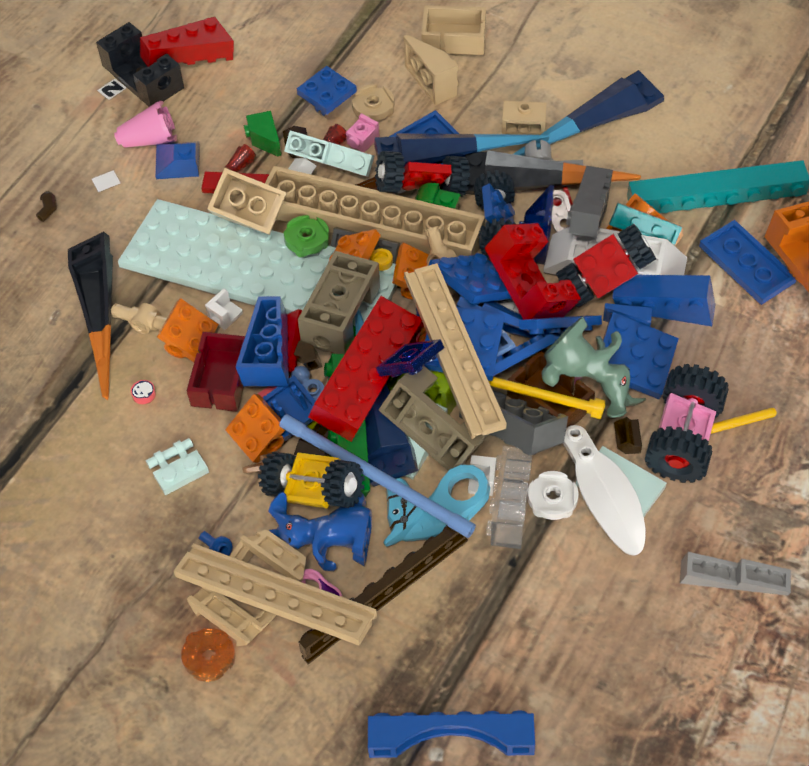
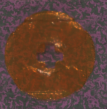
[181,628,235,682]

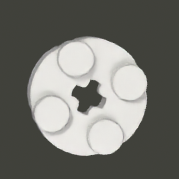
[528,471,579,520]

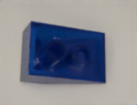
[519,185,554,265]

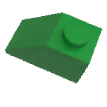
[243,111,281,157]

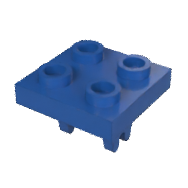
[296,66,357,116]
[263,375,316,441]

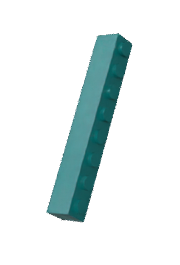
[627,160,809,213]

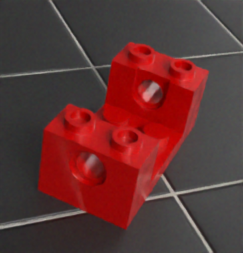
[485,223,581,320]

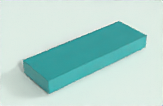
[609,203,682,246]

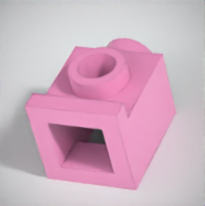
[346,114,379,153]

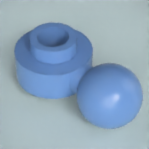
[291,366,324,400]

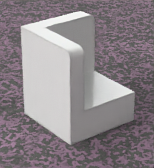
[205,289,243,330]
[468,455,496,496]

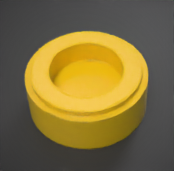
[370,248,393,271]

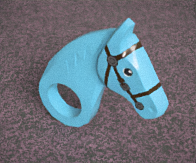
[383,465,491,547]

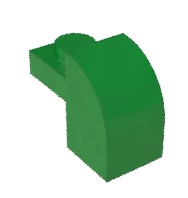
[415,183,460,209]

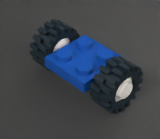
[474,170,516,258]

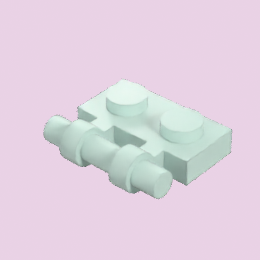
[145,438,209,495]

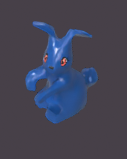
[268,492,372,571]

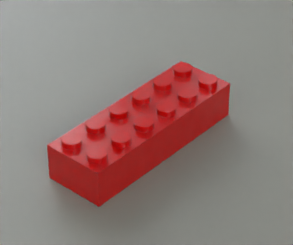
[308,296,422,442]

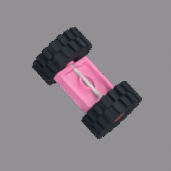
[645,364,729,483]

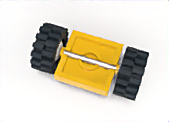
[258,452,365,509]

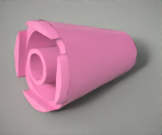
[114,101,177,148]

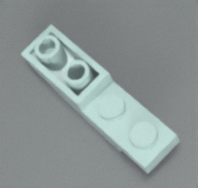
[284,131,374,177]

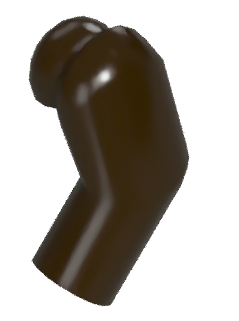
[36,191,57,222]

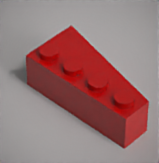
[140,16,234,67]

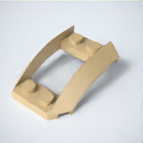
[187,530,306,646]

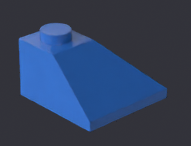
[155,141,200,180]

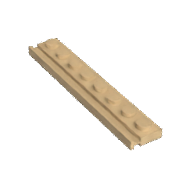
[404,263,507,439]
[174,543,377,645]

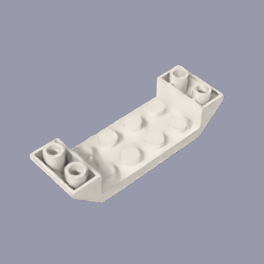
[543,227,687,275]

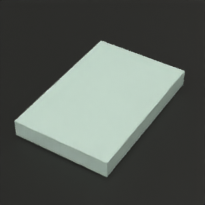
[576,446,667,517]

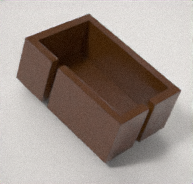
[507,350,595,428]

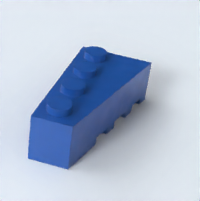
[613,275,716,327]
[236,296,289,386]

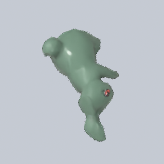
[542,316,646,417]

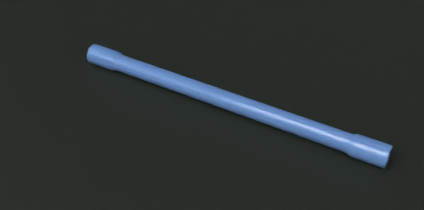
[279,414,476,538]

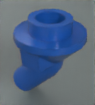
[198,531,233,556]

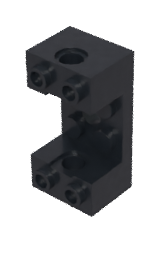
[96,22,184,107]

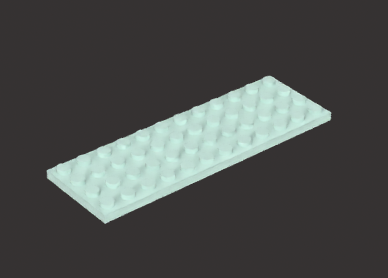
[118,199,397,326]

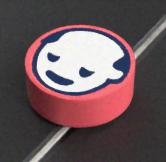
[131,380,156,404]

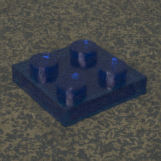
[376,339,445,377]

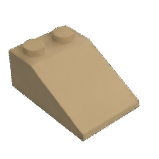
[404,34,459,105]
[207,168,287,235]

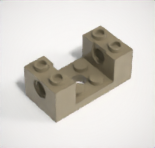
[298,251,380,354]
[379,362,489,471]

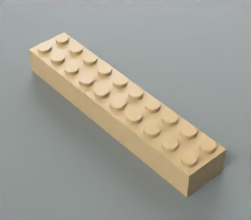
[265,166,485,257]

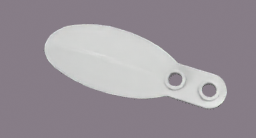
[563,425,645,556]

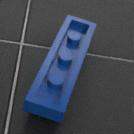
[519,315,602,334]

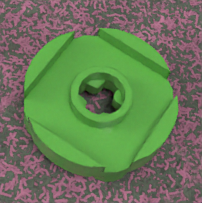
[284,215,329,257]

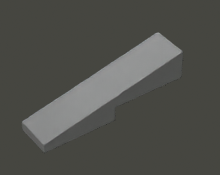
[680,552,791,596]

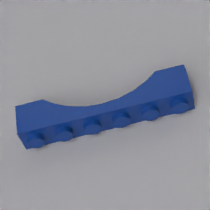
[368,710,535,758]

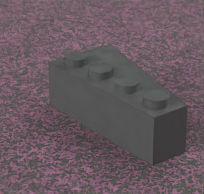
[566,166,613,238]
[459,390,568,455]

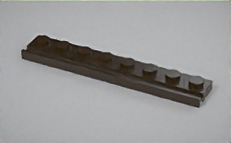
[298,525,468,665]

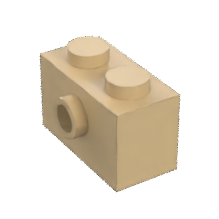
[502,101,547,135]

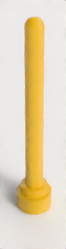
[489,377,606,419]
[711,408,777,434]

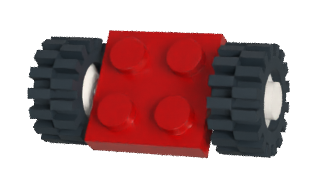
[375,151,470,197]
[556,224,656,308]

